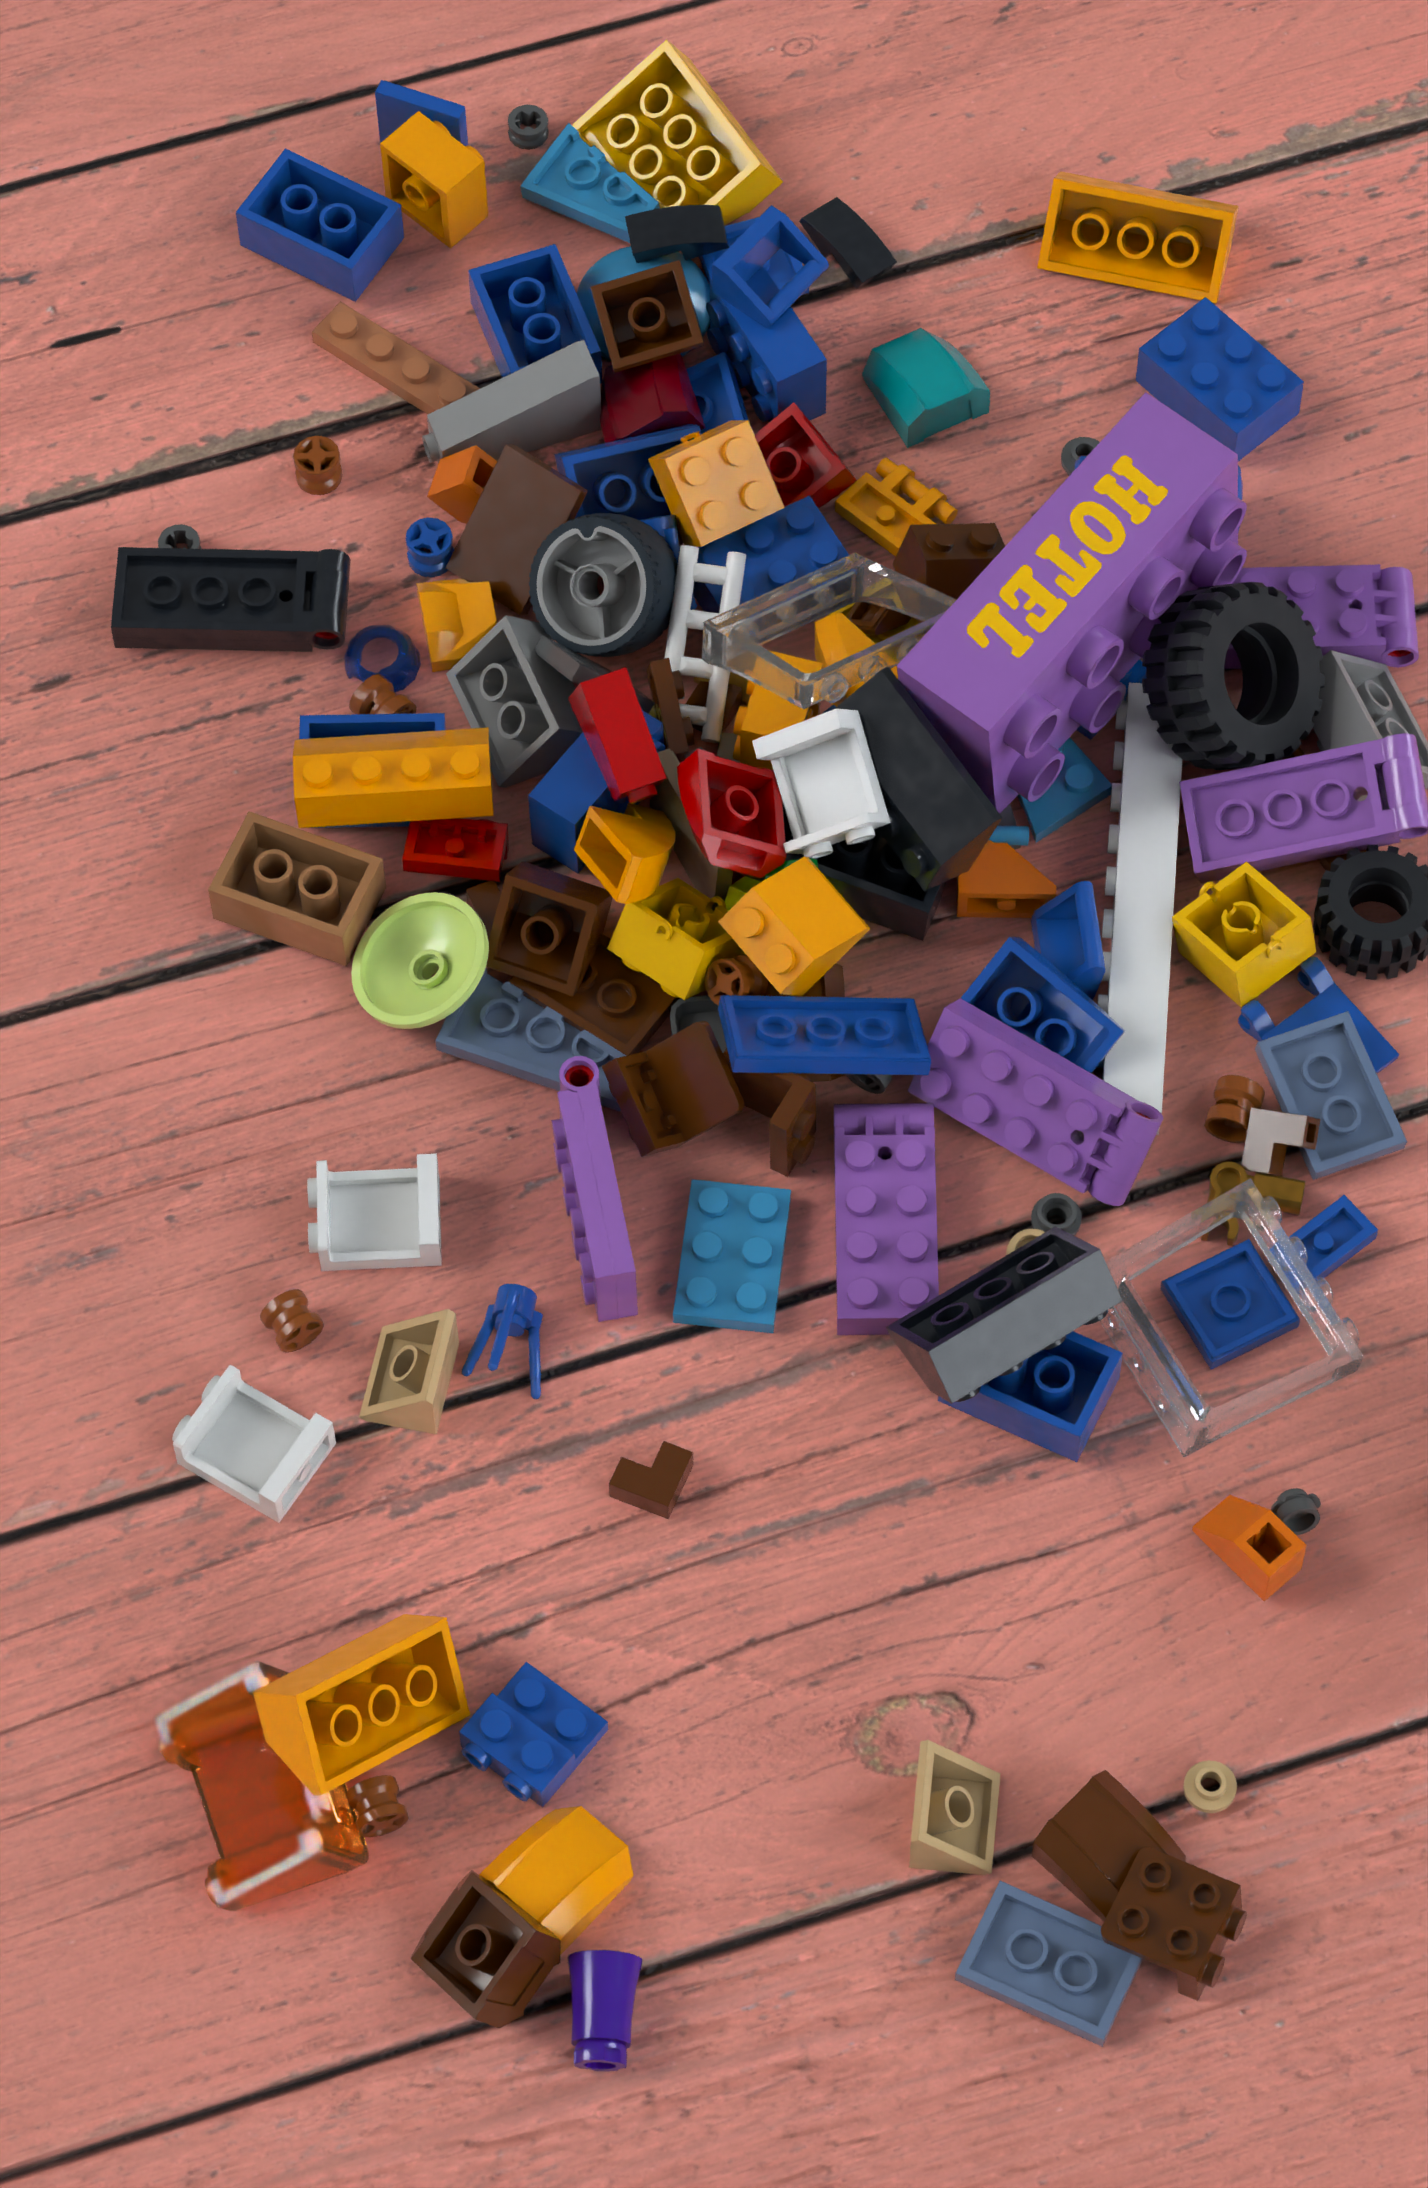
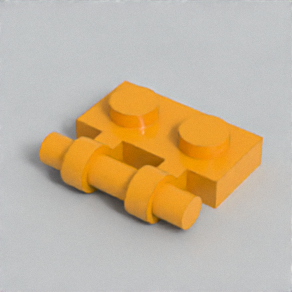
[835,457,958,557]

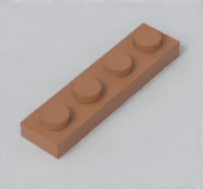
[312,301,480,414]

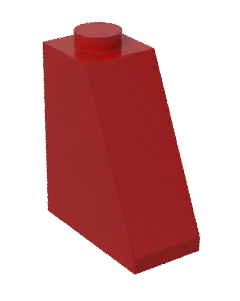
[568,667,667,804]

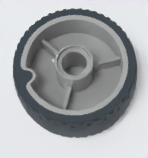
[529,513,677,657]

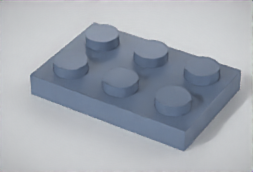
[1255,1011,1407,1180]
[955,1881,1143,2047]

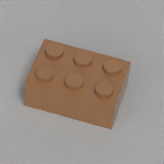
[208,811,386,966]

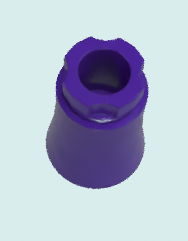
[567,1950,643,2071]

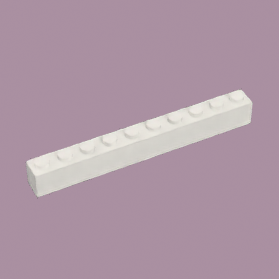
[1097,682,1182,1135]

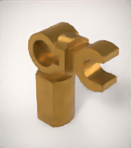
[1200,1162,1306,1246]

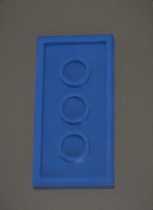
[718,995,932,1075]

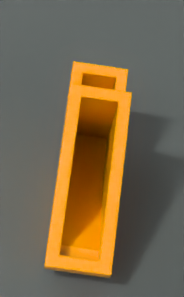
[574,803,675,904]

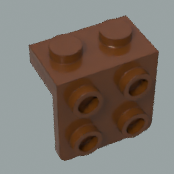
[601,1021,744,1157]
[723,1048,816,1177]
[1101,1847,1247,2001]

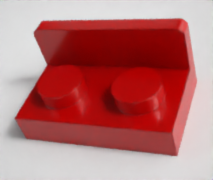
[402,818,509,882]

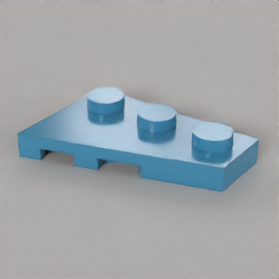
[520,123,660,243]

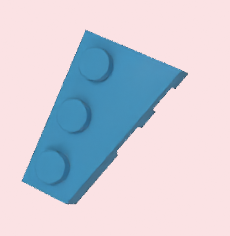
[1017,737,1112,843]

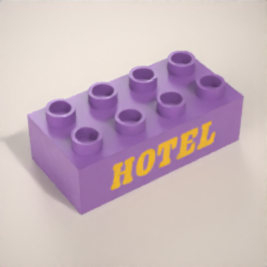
[897,392,1247,814]

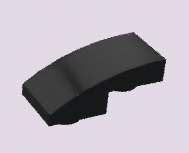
[799,197,897,289]
[625,205,729,263]

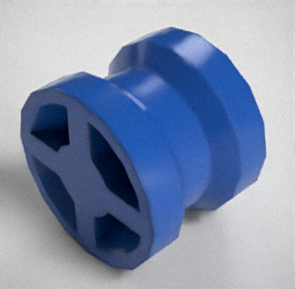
[405,517,454,577]

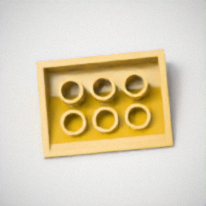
[572,39,783,225]

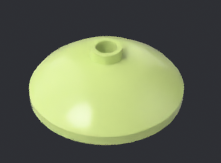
[351,892,489,1029]

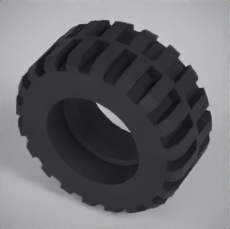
[1142,582,1325,770]

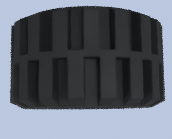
[1313,844,1428,980]

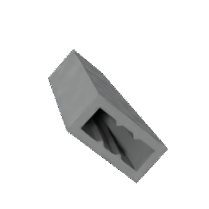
[422,340,602,463]

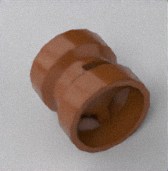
[349,674,417,714]
[1204,1075,1265,1143]

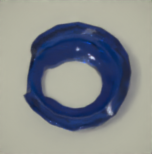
[344,625,421,692]

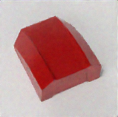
[755,402,857,508]
[677,749,786,878]

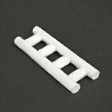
[664,545,746,743]

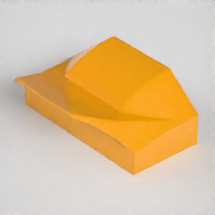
[416,579,497,672]

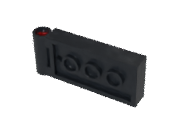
[111,547,351,652]

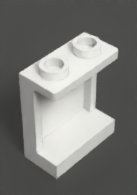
[752,709,891,859]
[307,1154,442,1271]
[172,1365,336,1523]

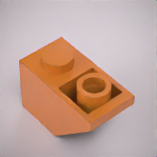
[1192,1495,1307,1602]

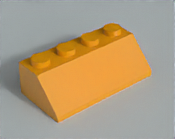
[1037,171,1239,303]
[293,727,494,828]
[253,1614,470,1796]

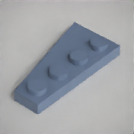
[435,968,626,1112]

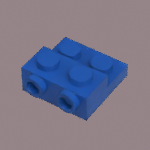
[459,1662,608,1807]

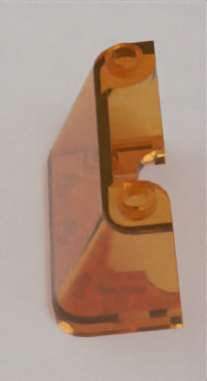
[155,1661,369,1911]

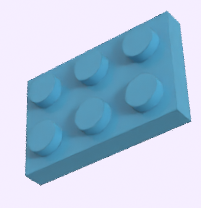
[673,1179,791,1333]

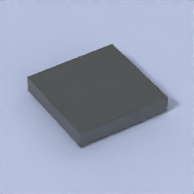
[534,635,655,714]

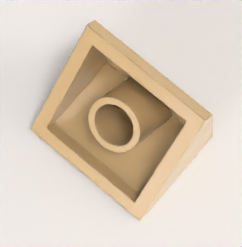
[359,1309,459,1434]
[909,1740,1000,1875]

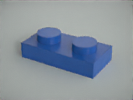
[1268,1195,1378,1296]

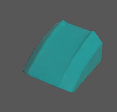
[862,328,990,448]

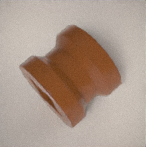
[293,436,342,495]
[705,954,768,1006]
[260,1289,324,1353]
[346,1775,409,1837]

